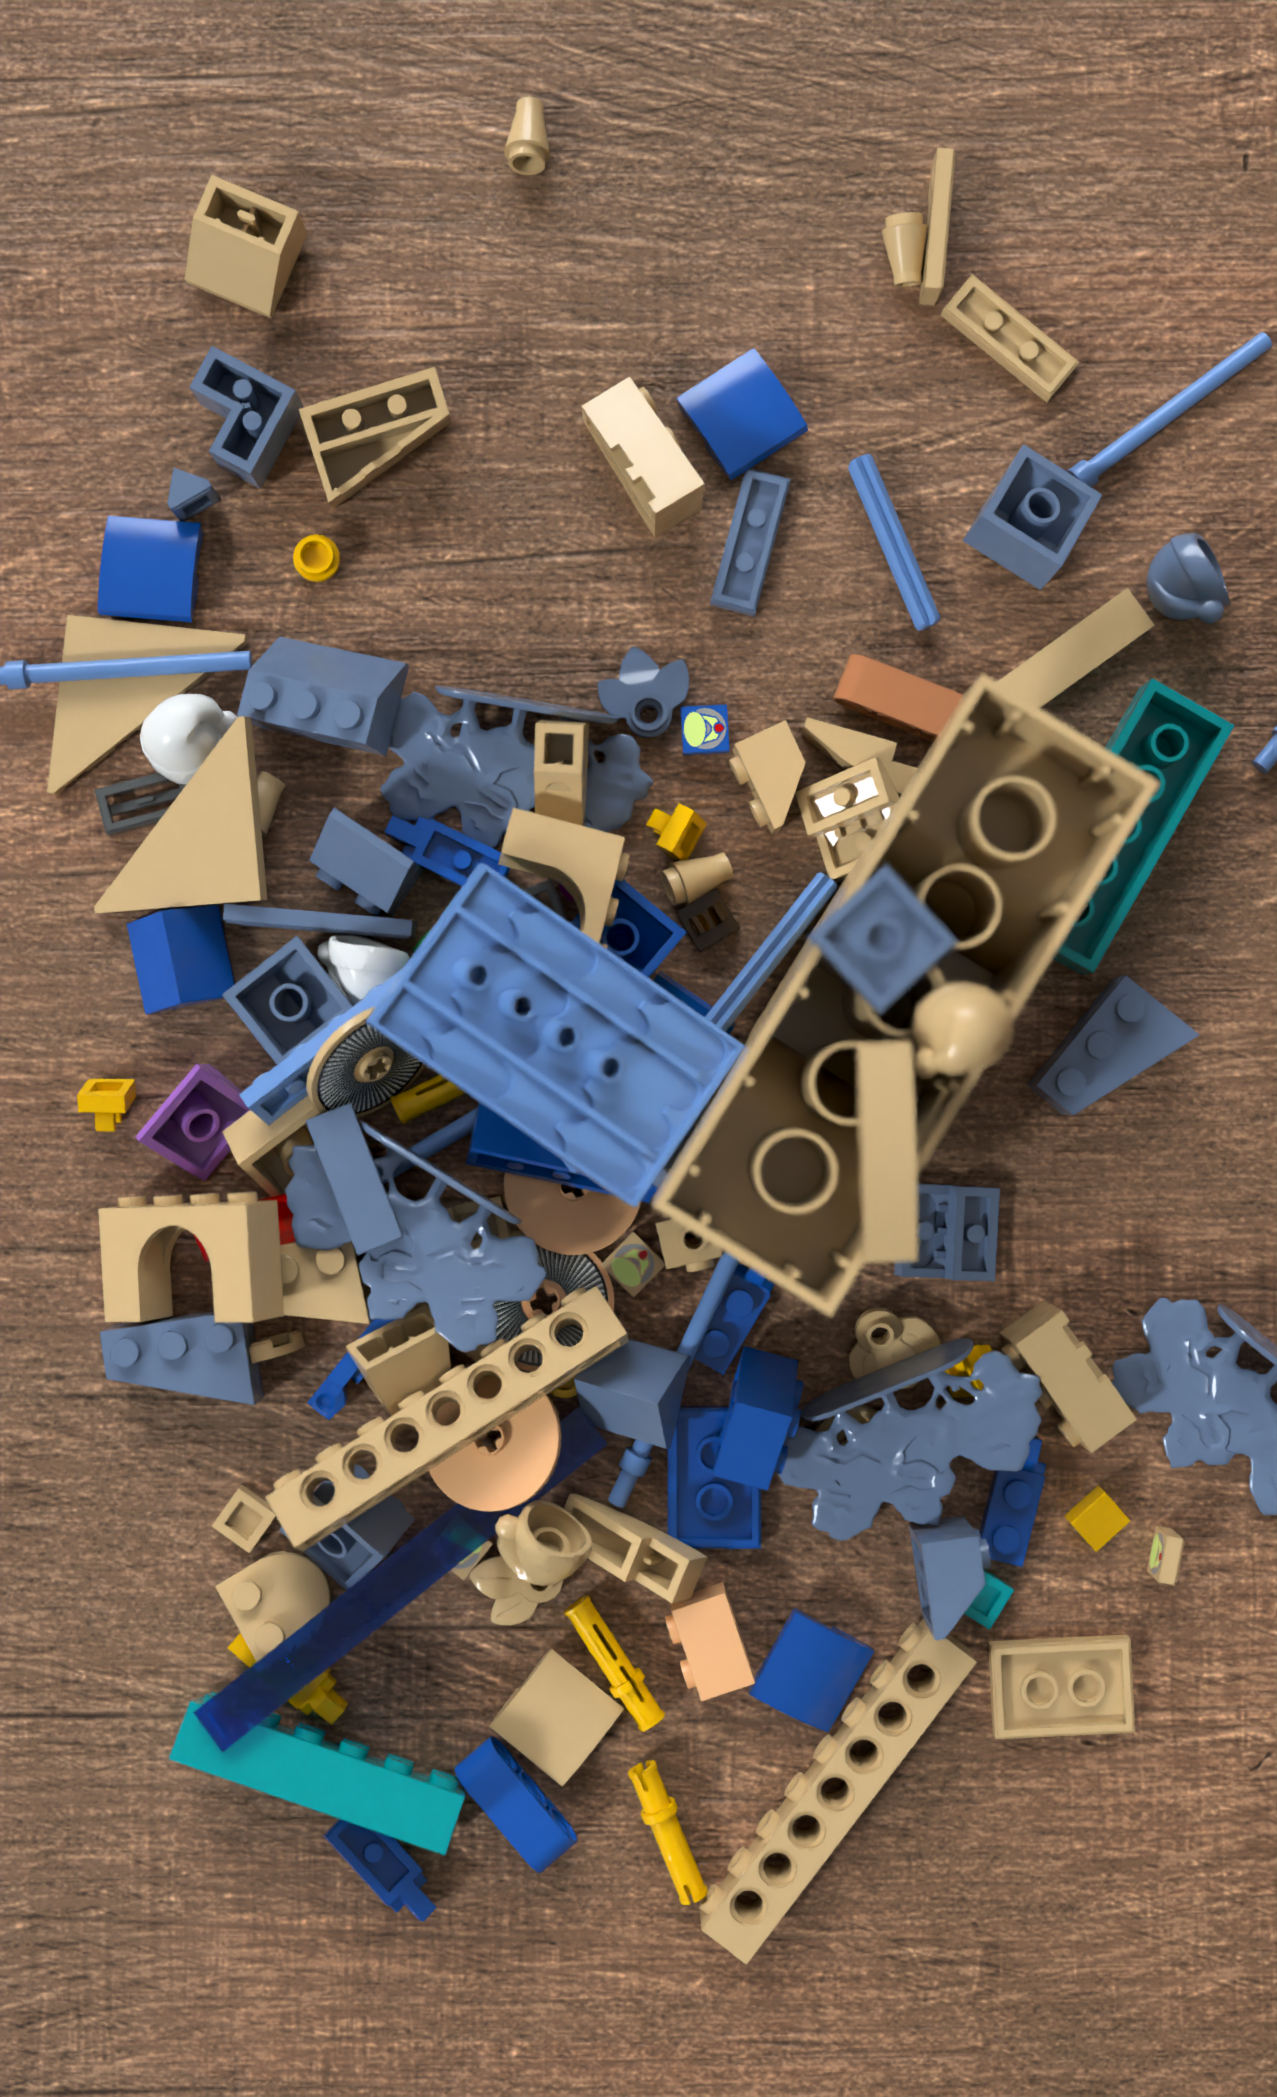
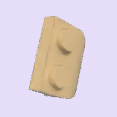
[215,1551,331,1670]

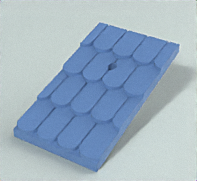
[365,863,745,1208]

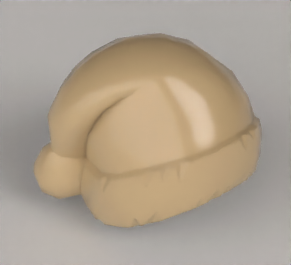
[913,982,1014,1078]
[495,1500,592,1586]

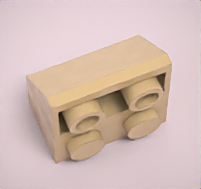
[184,175,307,319]

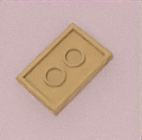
[988,1634,1135,1739]

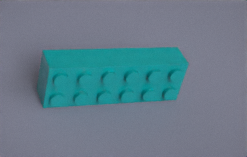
[1052,678,1235,975]
[169,1692,465,1855]

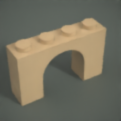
[498,808,630,1010]
[98,1192,284,1322]

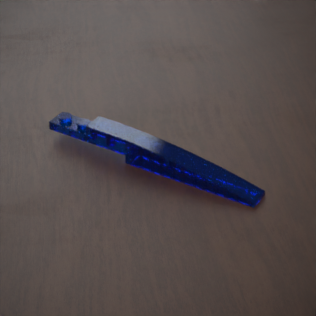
[194,1407,607,1752]

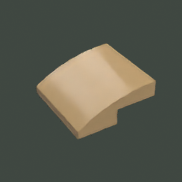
[795,757,900,881]
[488,1649,624,1787]

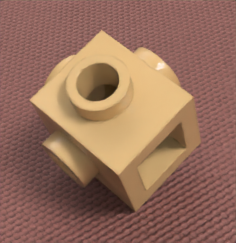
[656,1217,722,1272]

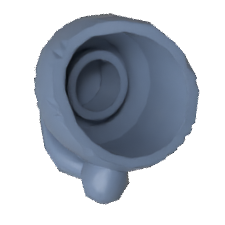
[1146,533,1231,624]

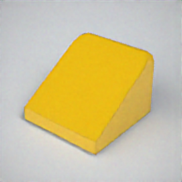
[1064,1485,1130,1552]

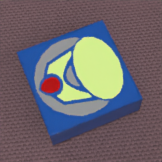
[680,704,730,756]

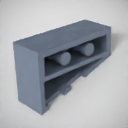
[1026,975,1199,1115]
[100,1310,264,1405]

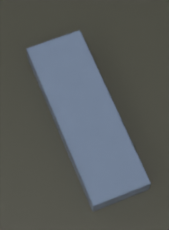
[710,468,791,617]
[305,1103,404,1255]

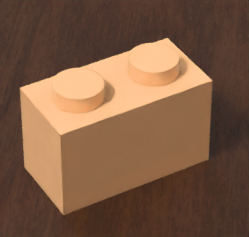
[665,1582,755,1701]

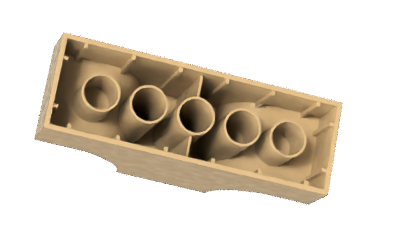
[652,673,1160,1316]

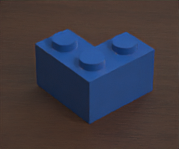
[712,1346,804,1491]

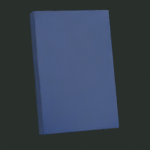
[667,1406,761,1549]

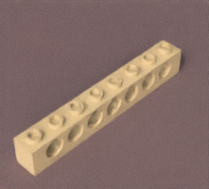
[265,1286,629,1551]
[699,1619,977,1965]

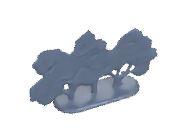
[380,685,654,849]
[285,1121,547,1352]
[1112,1298,1277,1515]
[778,1338,1042,1541]

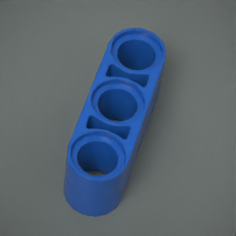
[454,1736,578,1873]

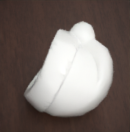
[140,694,237,785]
[317,934,410,1006]

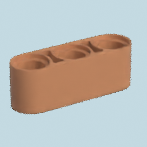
[833,654,963,742]

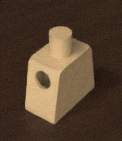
[346,1305,451,1416]

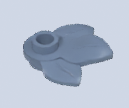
[597,646,689,738]

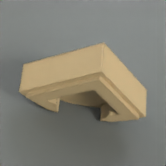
[248,1329,305,1364]

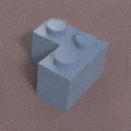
[189,346,304,489]

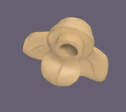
[849,1307,940,1389]
[469,1555,563,1625]

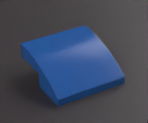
[676,348,808,481]
[98,516,203,622]
[748,1607,874,1732]

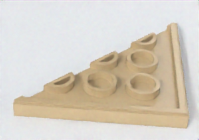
[47,615,248,795]
[94,716,268,913]

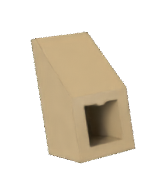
[729,720,806,835]

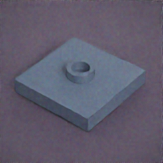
[807,864,958,1014]

